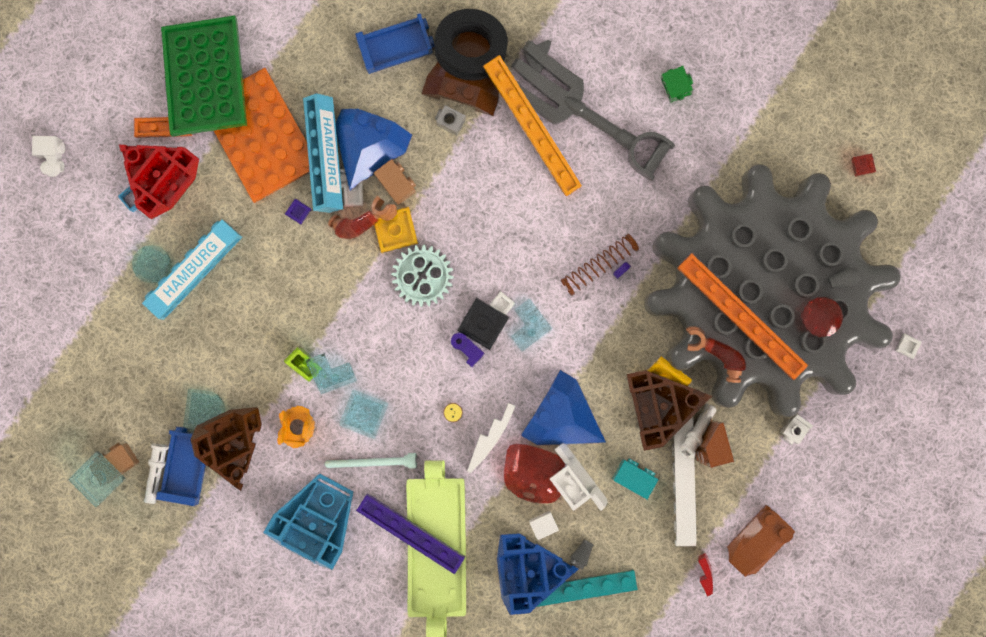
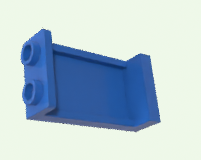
[355,13,434,74]
[156,427,206,506]

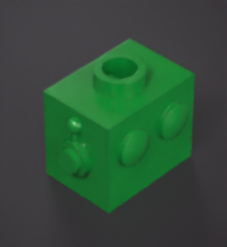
[661,66,693,103]

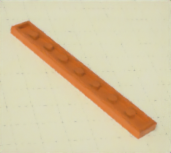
[677,253,808,380]

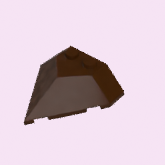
[626,370,712,451]
[191,407,262,491]

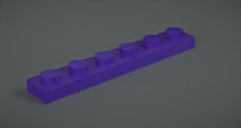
[356,493,466,575]

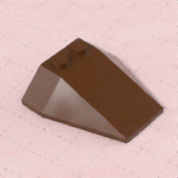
[421,32,499,116]

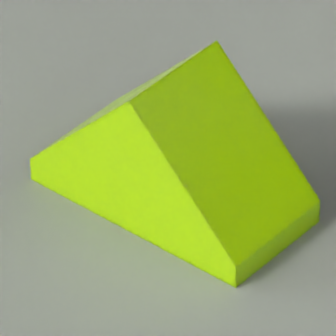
[284,347,323,382]

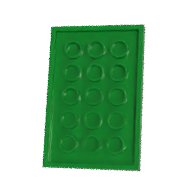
[161,15,247,137]

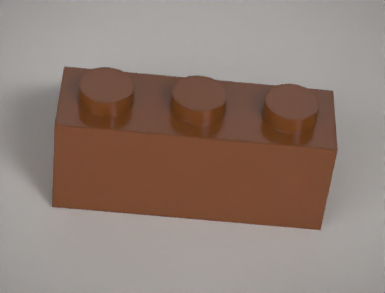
[695,420,734,468]

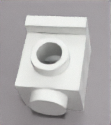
[780,414,813,445]

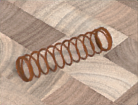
[561,233,639,296]

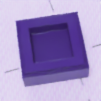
[285,199,311,225]

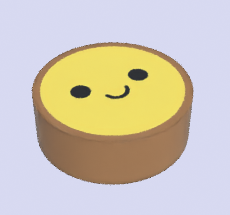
[443,403,463,422]

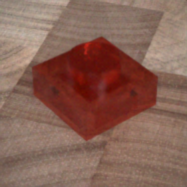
[851,153,876,177]

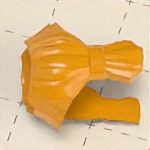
[277,405,315,448]

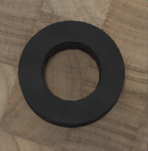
[434,9,508,81]

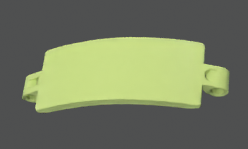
[406,460,466,637]

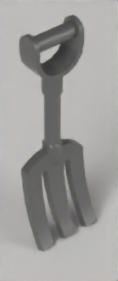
[511,40,675,181]

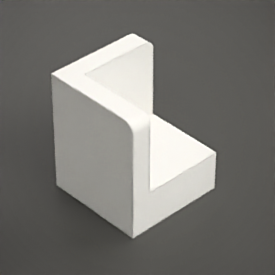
[529,511,559,540]

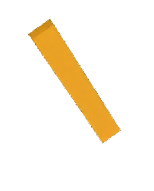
[483,55,582,196]

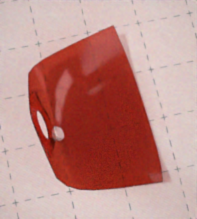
[504,444,566,503]

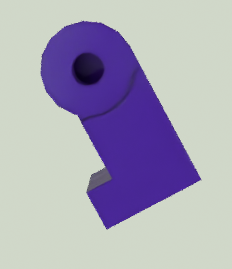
[451,333,485,368]

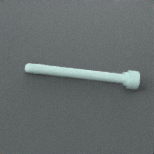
[325,453,417,469]

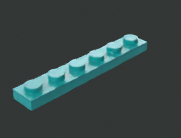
[537,570,638,607]

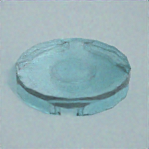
[132,245,172,284]

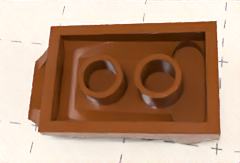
[727,505,795,577]

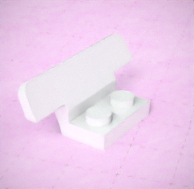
[549,443,608,511]

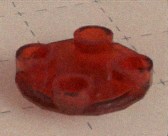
[801,297,843,337]

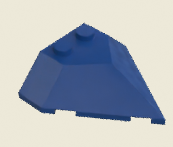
[335,109,412,191]
[521,370,606,445]
[497,534,579,615]

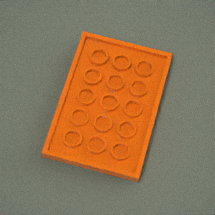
[214,68,310,203]

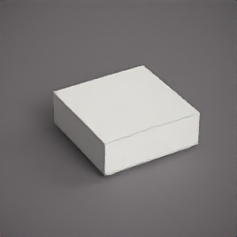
[490,291,515,314]
[895,333,921,359]

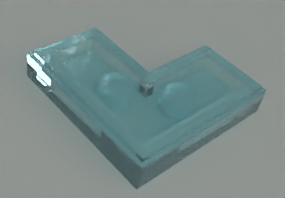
[511,298,552,351]
[306,353,357,394]

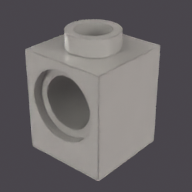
[435,105,466,136]

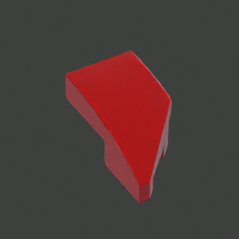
[698,553,713,597]

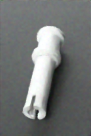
[678,404,716,459]
[143,443,169,504]

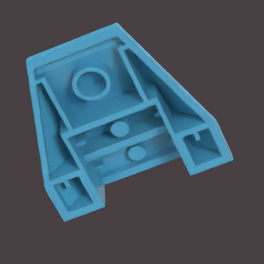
[263,474,354,570]

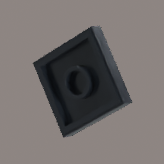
[457,298,509,350]

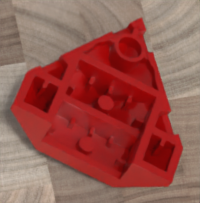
[119,144,199,219]

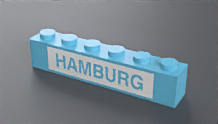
[303,93,343,213]
[142,219,242,320]

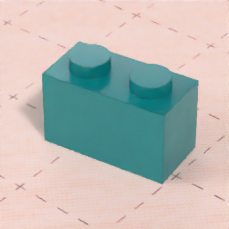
[612,458,659,500]

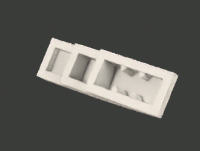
[467,403,515,473]

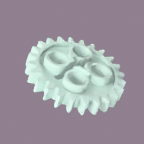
[391,245,454,307]

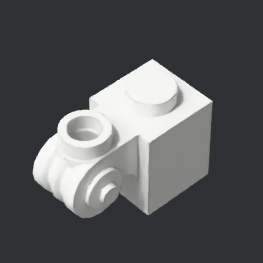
[32,136,65,177]

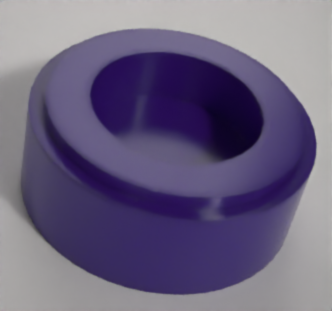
[613,262,631,279]

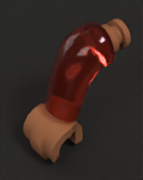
[328,196,397,239]
[686,326,746,383]

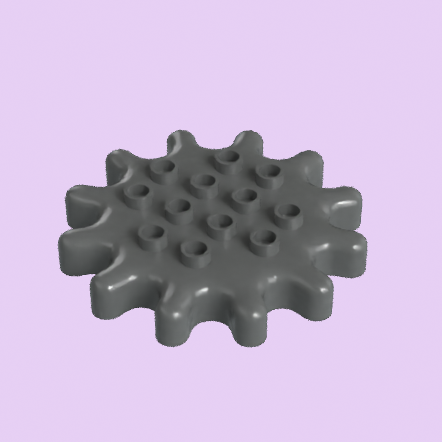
[644,164,901,417]

